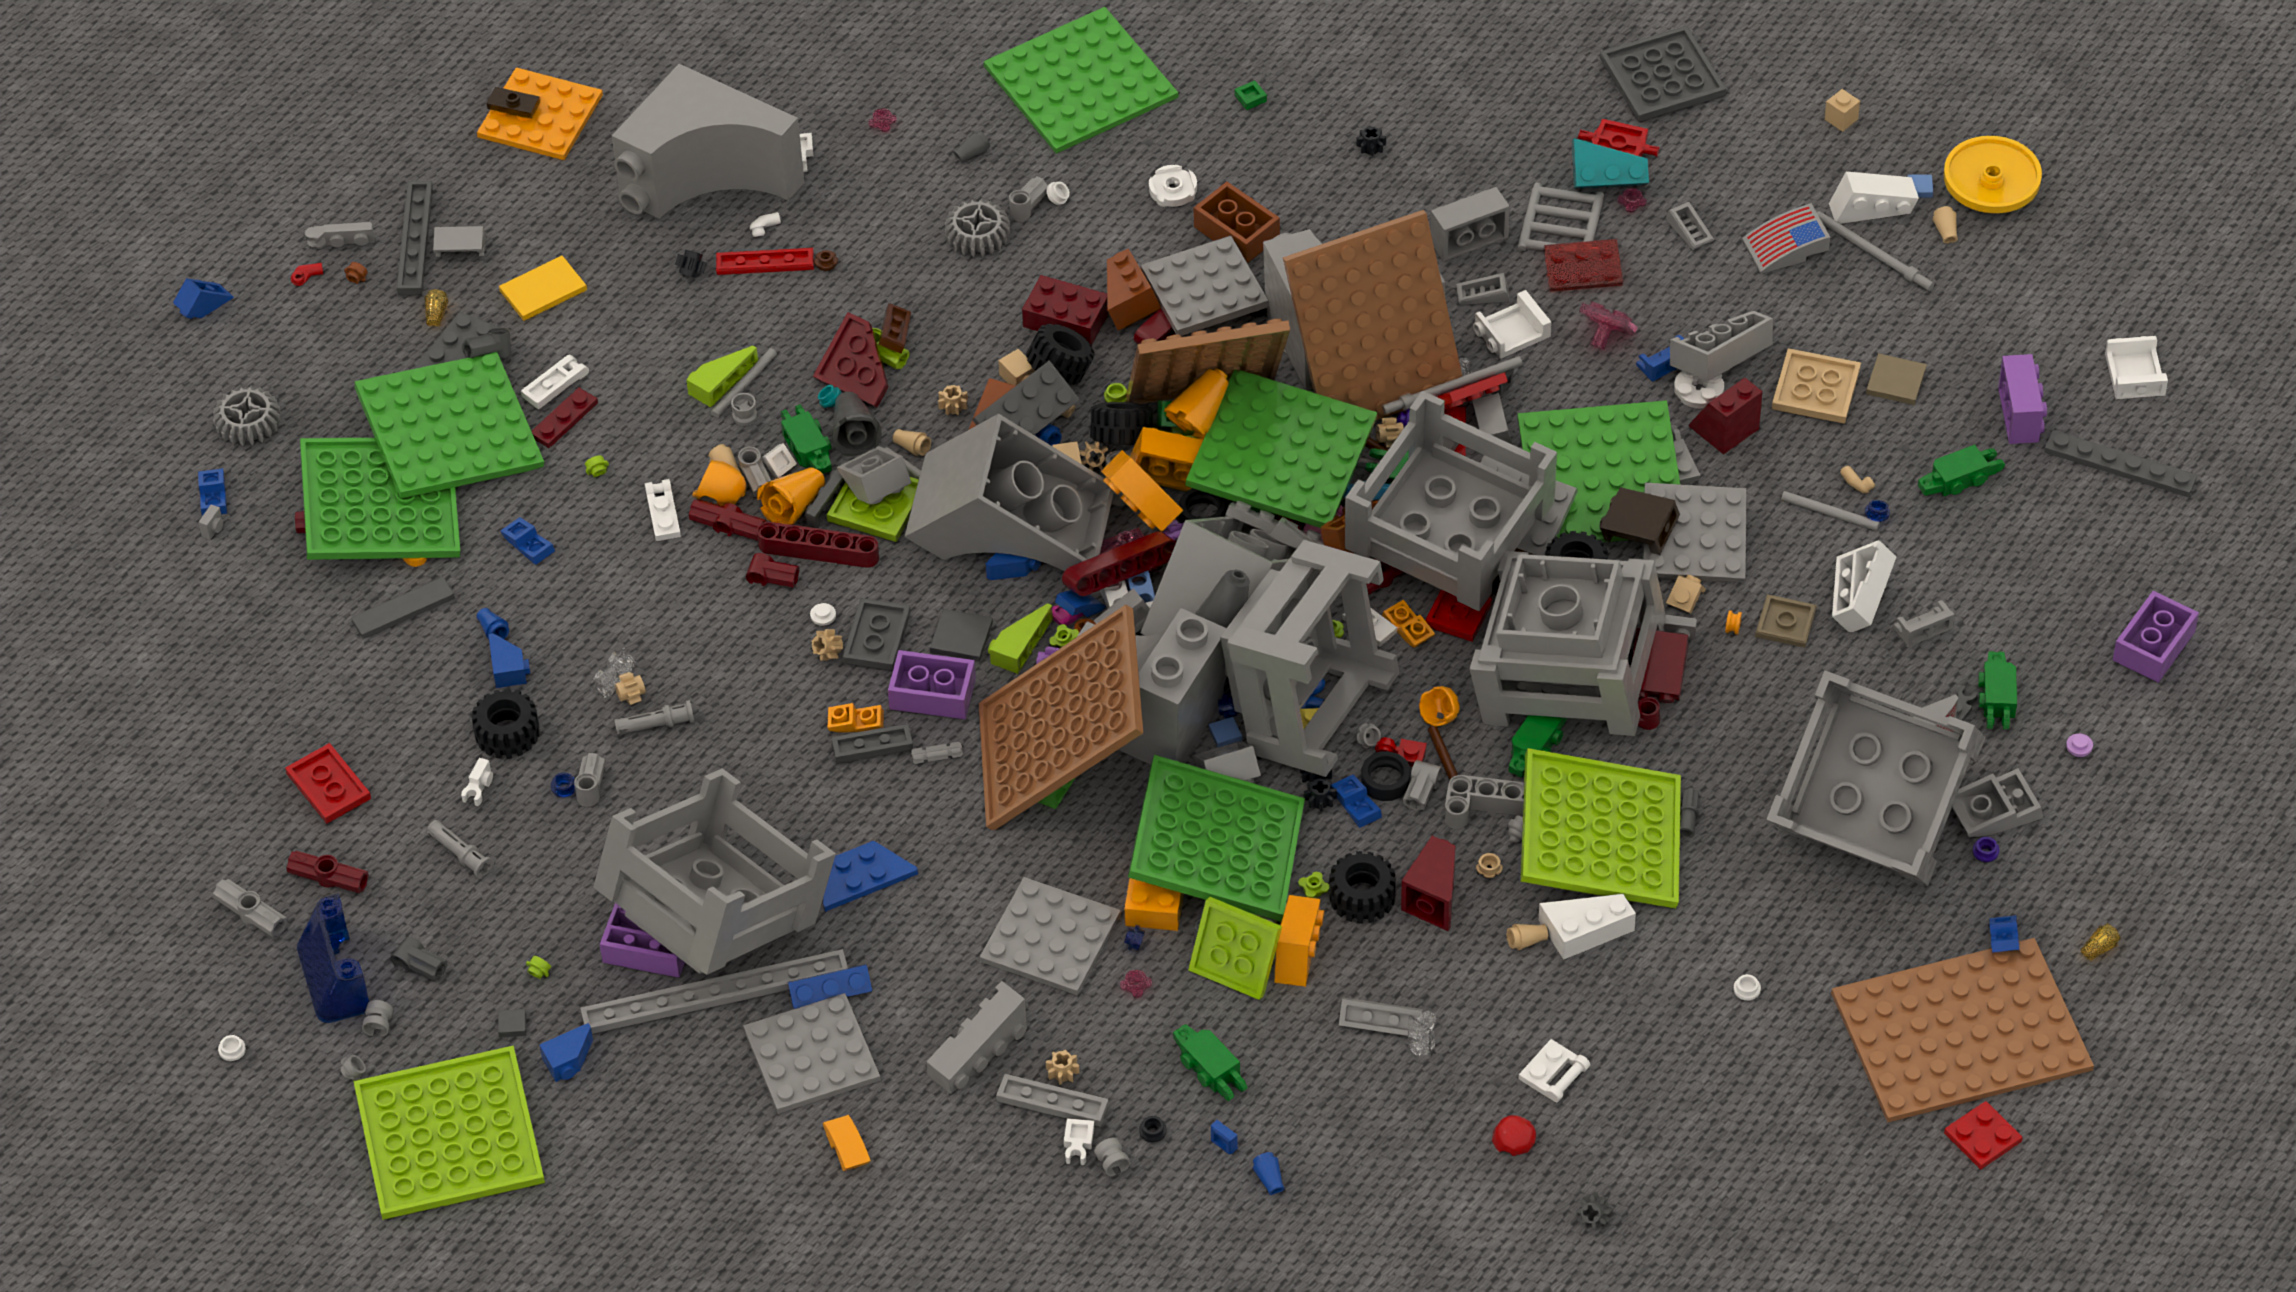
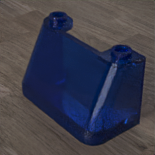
[297,893,369,1023]

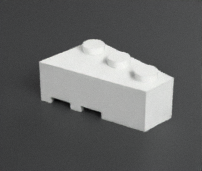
[1829,171,1919,224]
[1832,540,1896,632]

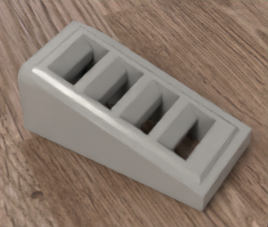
[1665,202,1714,250]
[1456,273,1510,305]
[1268,517,1316,549]

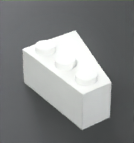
[1539,894,1636,960]

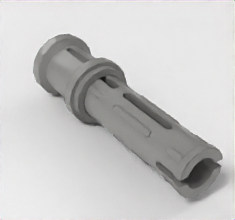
[614,700,695,736]
[427,820,494,879]

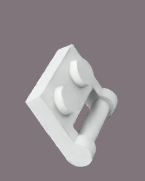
[1519,1039,1590,1103]

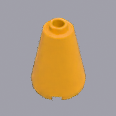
[1164,368,1229,440]
[757,468,825,525]

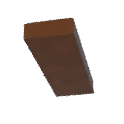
[879,303,911,354]

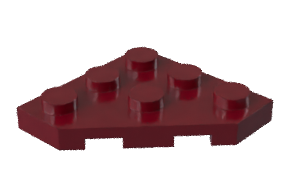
[813,312,889,408]

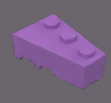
[600,903,685,978]

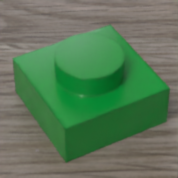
[1234,80,1267,110]

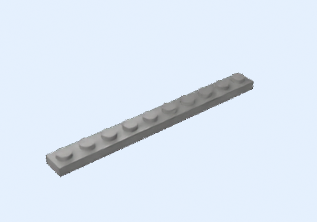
[580,949,848,1034]

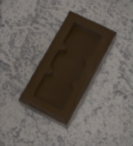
[486,87,540,119]

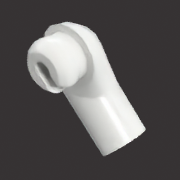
[750,212,781,237]

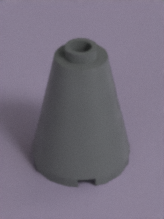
[832,392,882,456]
[1195,569,1250,628]

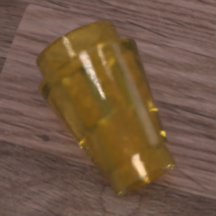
[424,289,449,326]
[2080,923,2121,961]

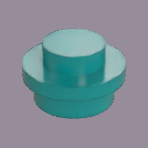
[818,385,841,408]

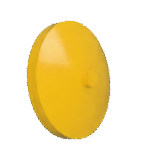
[1944,136,2042,213]

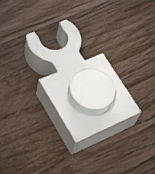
[1064,1119,1095,1165]

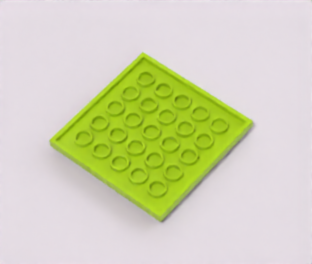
[1520,748,1681,909]
[353,1045,545,1220]

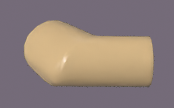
[1840,466,1875,494]

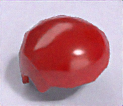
[1492,1115,1536,1156]

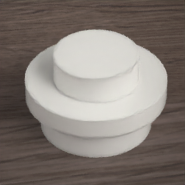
[1047,182,1069,205]
[810,603,836,626]
[1734,974,1761,1001]
[218,1035,246,1061]

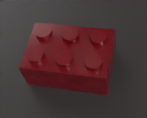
[1022,275,1109,346]

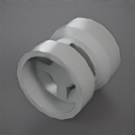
[731,393,757,426]
[362,1000,393,1037]
[1094,1138,1131,1176]

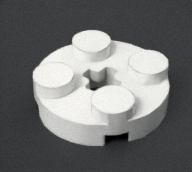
[1149,165,1197,207]
[1674,371,1724,408]

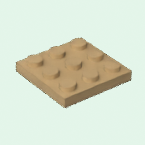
[1772,348,1861,424]

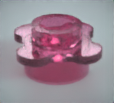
[868,108,897,132]
[1618,188,1647,212]
[1120,970,1152,998]

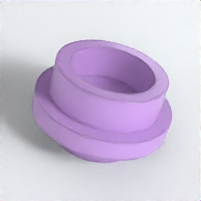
[2066,734,2093,757]

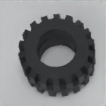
[1026,324,1095,386]
[1090,402,1154,445]
[1545,531,1609,560]
[472,689,540,759]
[1329,851,1396,924]

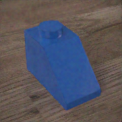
[173,278,233,319]
[985,553,1042,580]
[488,633,531,688]
[540,1023,593,1082]

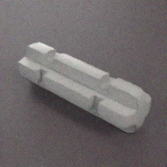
[911,742,963,764]

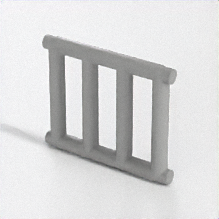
[1517,183,1604,261]

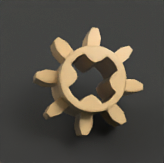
[938,385,968,415]
[1376,417,1404,448]
[1079,441,1108,470]
[811,629,843,661]
[615,672,646,705]
[1046,1050,1080,1085]

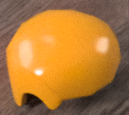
[1419,686,1460,726]

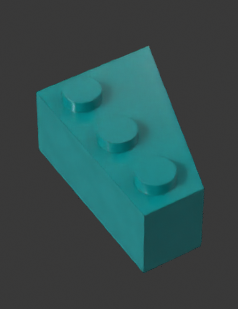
[1572,138,1649,189]

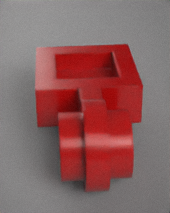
[1375,737,1427,767]

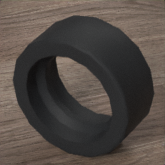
[1179,488,1227,523]
[1361,751,1411,801]

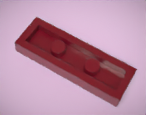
[531,387,598,448]

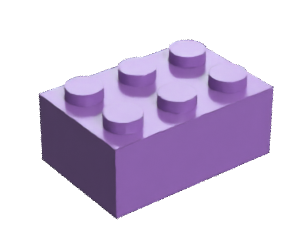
[1998,354,2047,444]
[2113,591,2199,683]
[888,650,976,719]

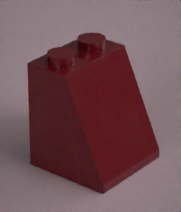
[1688,378,1763,455]
[1631,628,1689,703]
[1401,835,1456,931]

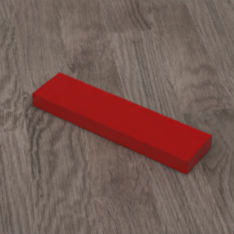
[716,248,814,275]

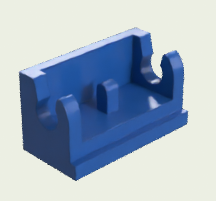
[1636,335,1684,382]

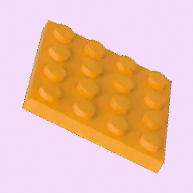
[477,67,603,160]

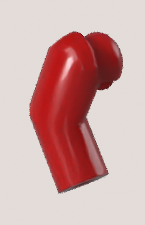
[291,263,323,286]

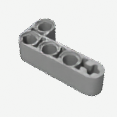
[1445,775,1524,829]

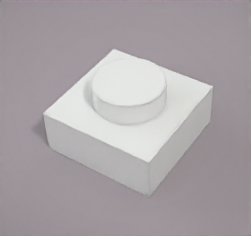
[761,443,797,478]

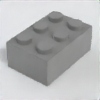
[1430,187,1510,261]

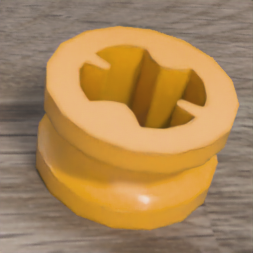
[1725,610,1742,635]

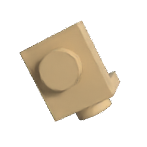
[1666,575,1706,614]

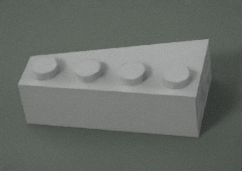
[1670,311,1773,381]
[926,981,1027,1094]

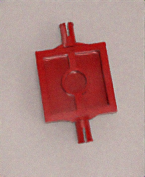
[1578,119,1660,157]

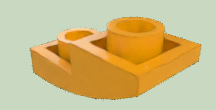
[1382,599,1435,648]
[828,703,884,732]
[823,1115,871,1171]

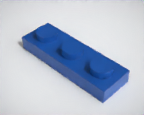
[787,964,872,1009]

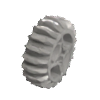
[945,198,1010,258]
[213,386,281,447]

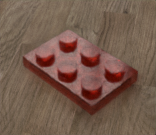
[1544,239,1623,292]

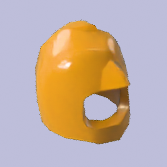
[692,460,746,506]

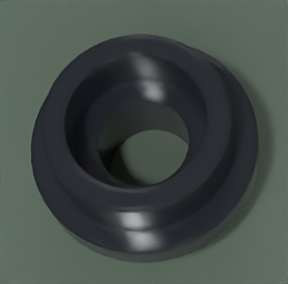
[1139,1116,1167,1142]

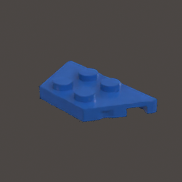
[823,841,918,912]

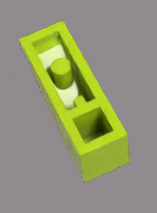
[686,346,758,407]
[988,603,1053,674]

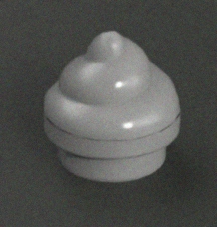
[1508,815,1523,843]

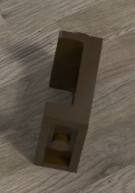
[1600,487,1680,555]

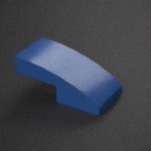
[198,468,227,516]
[501,517,555,565]
[1055,590,1106,617]
[1332,774,1382,828]
[1989,915,2019,953]

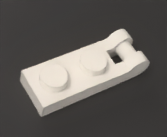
[521,355,589,410]
[645,479,681,541]

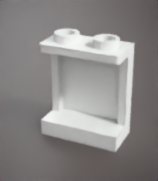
[1473,290,1551,359]
[2105,336,2168,399]

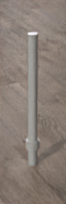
[1817,211,1934,291]
[1382,356,1522,415]

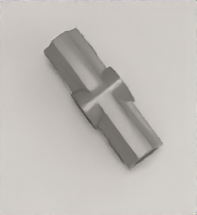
[213,879,288,937]

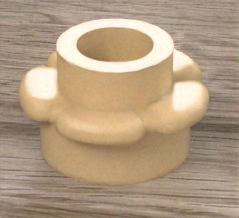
[1476,853,1503,878]

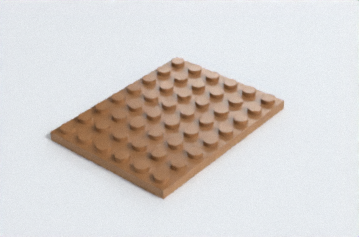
[1282,210,1462,420]
[1126,319,1290,404]
[979,605,1143,830]
[1831,938,2094,1123]

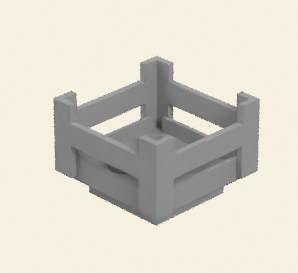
[1345,391,1557,611]
[1220,540,1400,777]
[1470,551,1666,736]
[1766,670,1985,886]
[593,768,836,975]

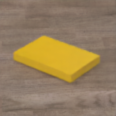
[499,256,587,321]

